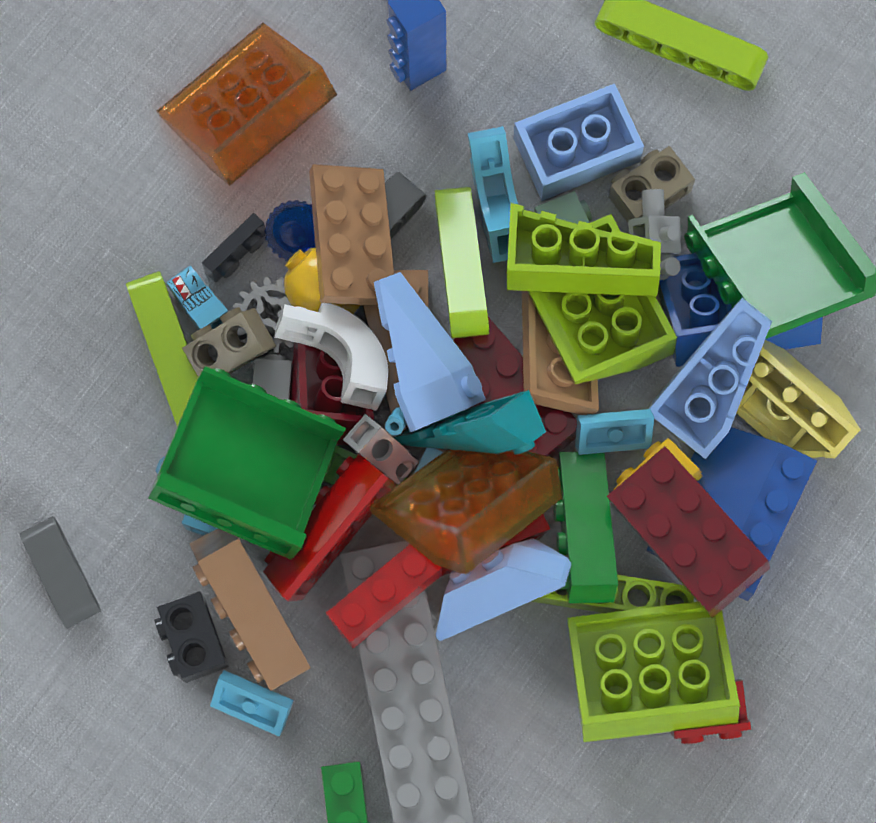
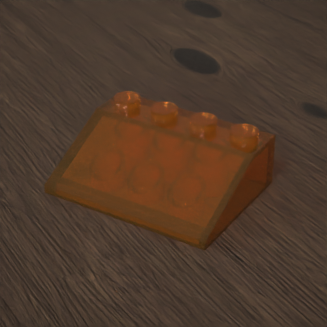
[156,23,337,186]
[370,449,562,575]

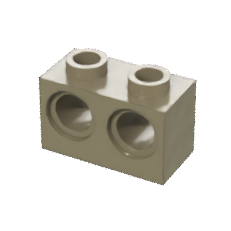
[608,146,695,223]
[182,307,277,377]

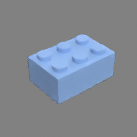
[513,83,644,201]

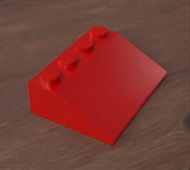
[263,454,397,601]

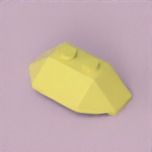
[737,340,861,458]

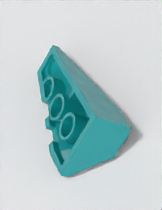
[393,390,546,455]

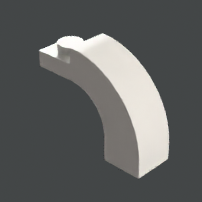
[274,303,388,411]

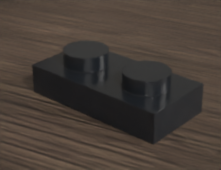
[202,213,267,283]

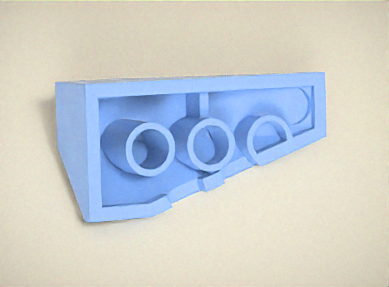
[374,272,486,432]
[649,298,772,459]

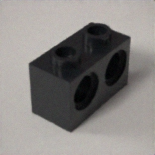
[154,591,229,683]

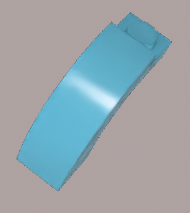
[467,126,518,263]

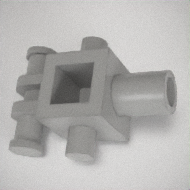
[628,189,682,280]

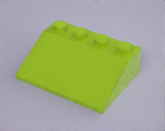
[527,214,677,385]
[567,602,740,742]

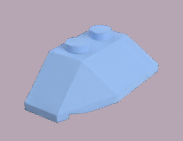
[436,538,571,641]

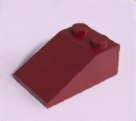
[290,342,374,446]

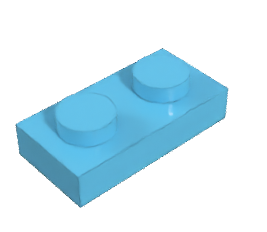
[575,409,654,455]
[210,670,294,737]

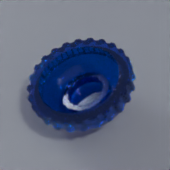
[264,200,316,261]

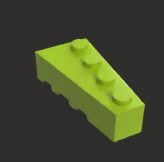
[507,203,661,296]

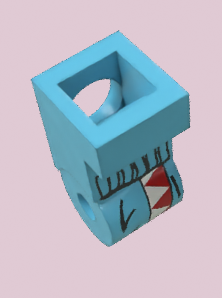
[166,266,228,330]

